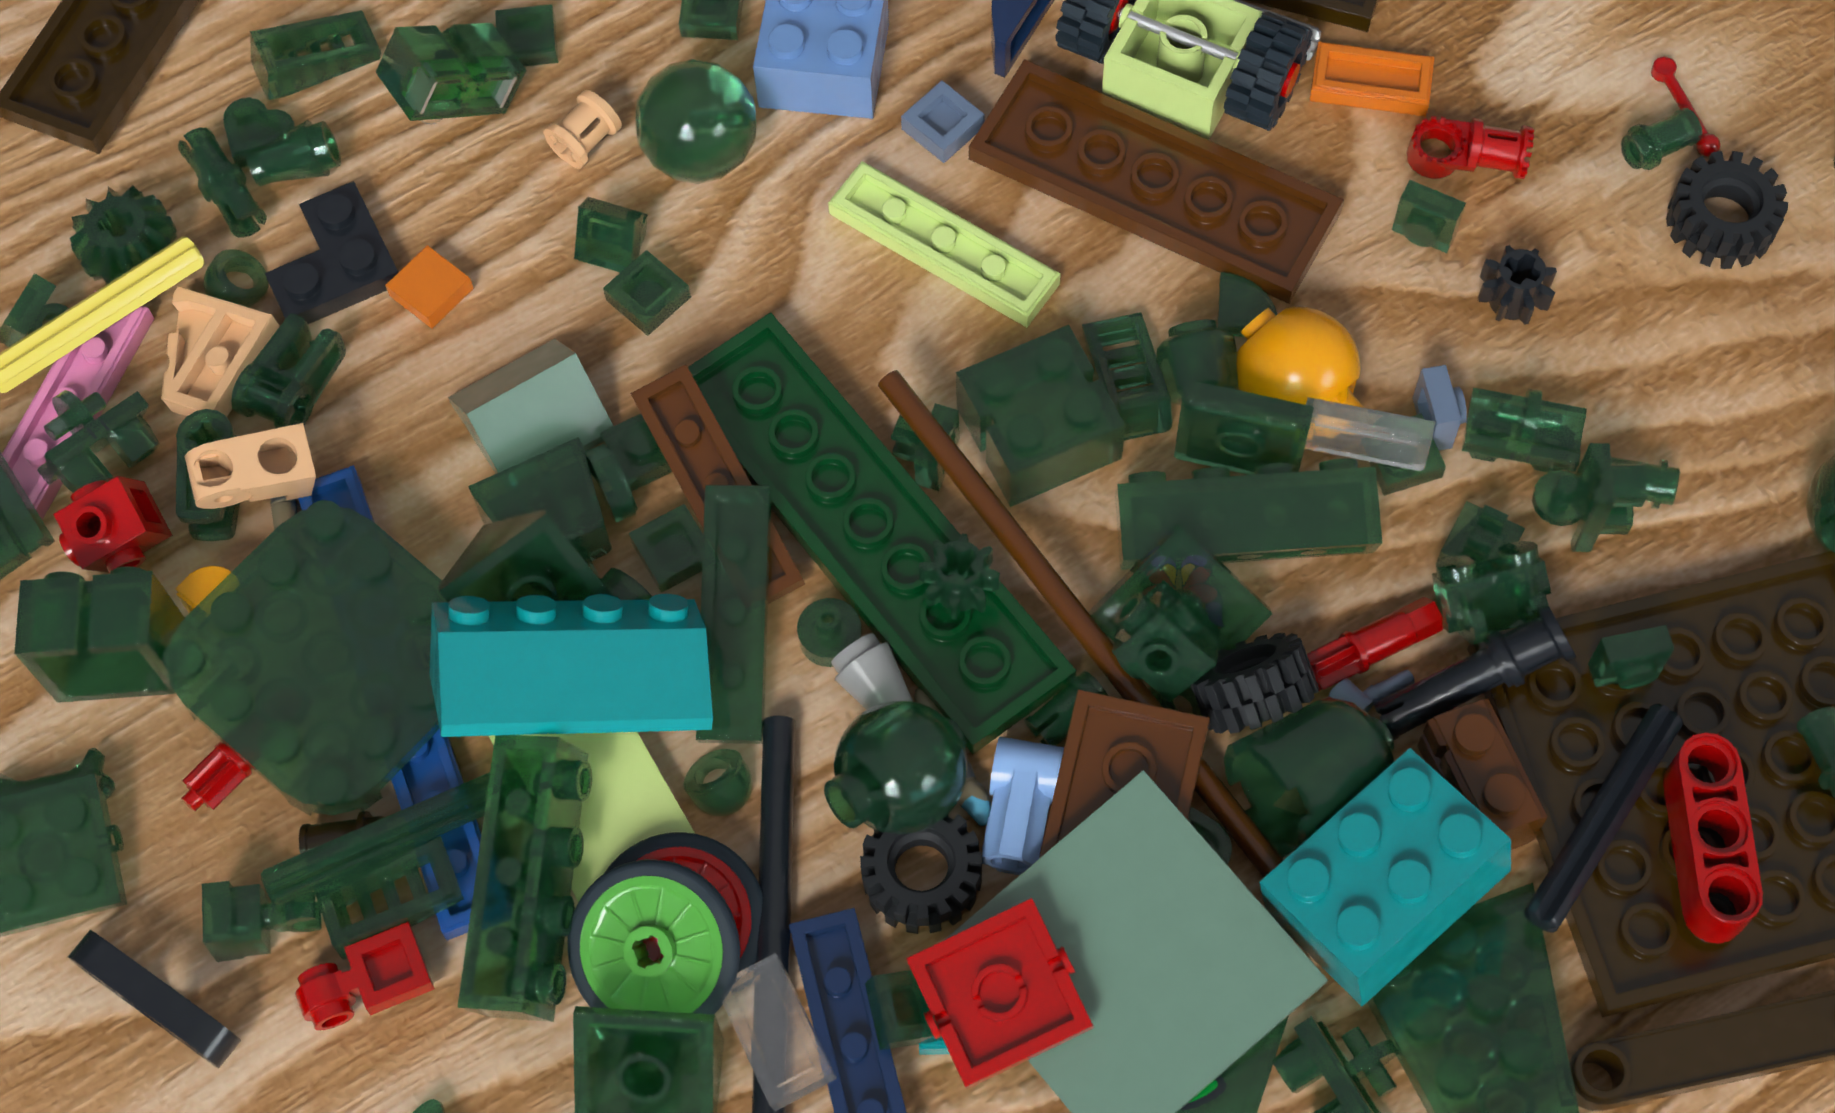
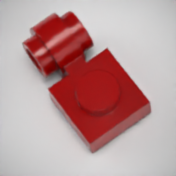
[295,922,435,1031]

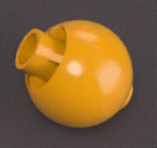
[1235,307,1363,440]

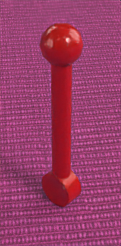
[1651,57,1720,157]

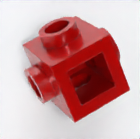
[53,476,173,576]

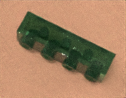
[1115,458,1383,570]
[457,735,592,1022]

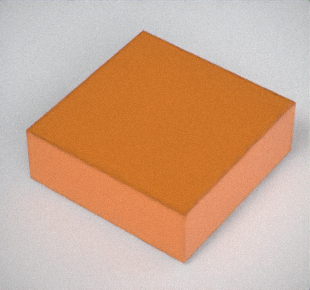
[385,245,474,329]

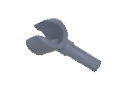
[1323,670,1414,728]

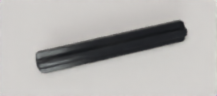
[1524,704,1683,933]

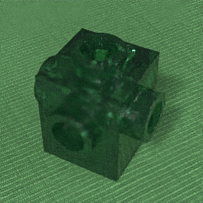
[1112,580,1220,702]

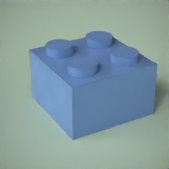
[753,0,889,119]

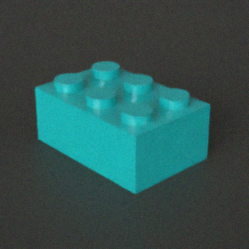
[1259,748,1511,1006]

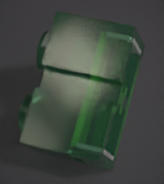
[376,23,527,124]

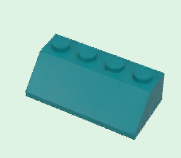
[430,594,713,737]

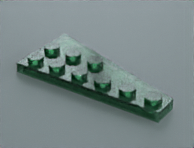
[1367,882,1579,1113]

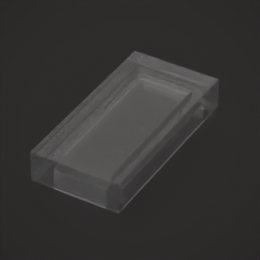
[1299,397,1435,471]
[721,953,837,1111]

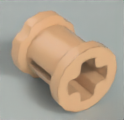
[543,90,622,169]

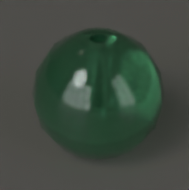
[635,59,757,184]

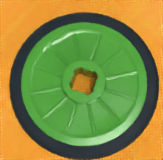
[567,859,740,1038]

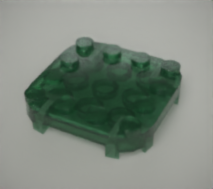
[163,500,460,816]

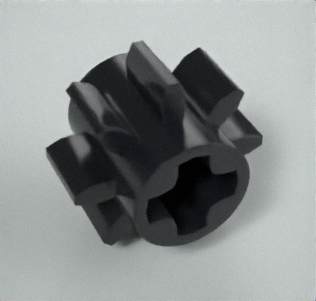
[1478,245,1557,325]

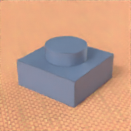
[901,81,984,163]
[1412,365,1467,452]

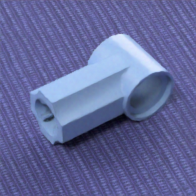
[982,736,1065,875]

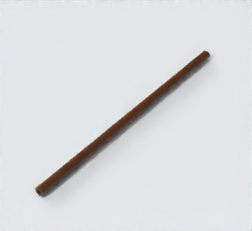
[878,370,1284,878]

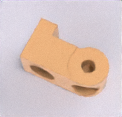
[184,423,316,509]

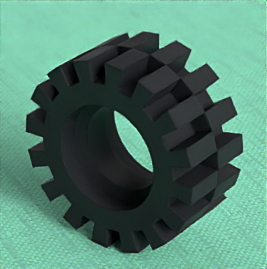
[1666,151,1788,269]
[1188,633,1319,734]
[860,802,982,934]

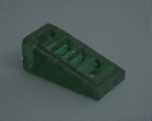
[250,10,381,100]
[1082,312,1172,442]
[313,836,464,960]

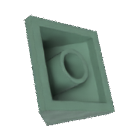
[448,338,616,494]

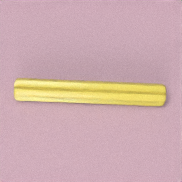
[0,236,205,393]

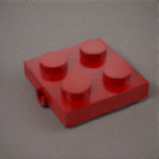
[906,898,1094,1089]

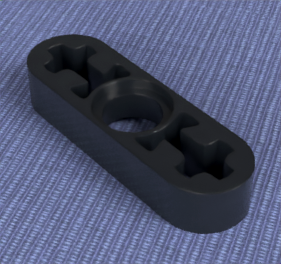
[67,930,241,1069]

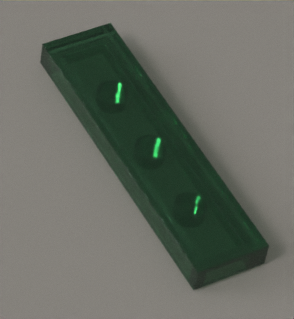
[696,485,771,744]

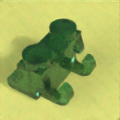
[1431,541,1551,645]

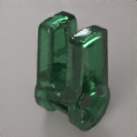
[231,313,346,428]
[176,409,240,541]

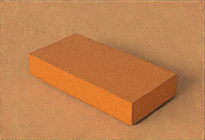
[1309,42,1435,117]

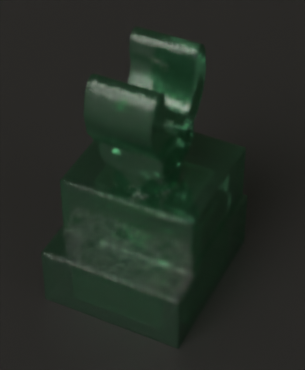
[202,881,322,962]

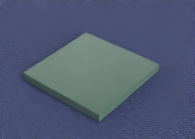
[946,770,1328,1113]

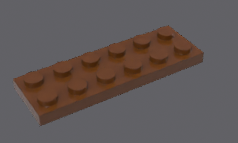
[969,59,1344,304]

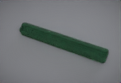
[261,768,520,905]

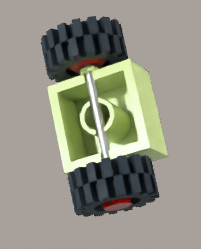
[1055,0,1312,140]

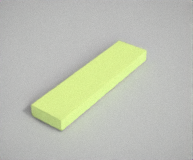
[828,161,1061,328]

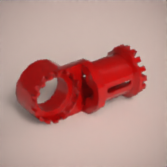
[1406,116,1534,179]

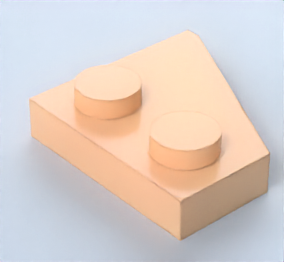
[161,287,281,427]

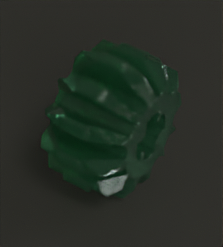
[69,185,177,284]

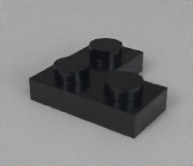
[264,181,398,332]

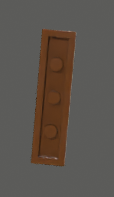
[630,364,805,614]

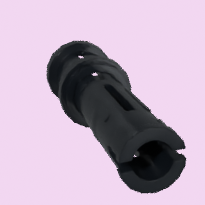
[1374,604,1577,741]

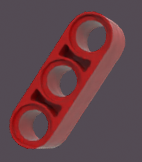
[1663,732,1763,944]

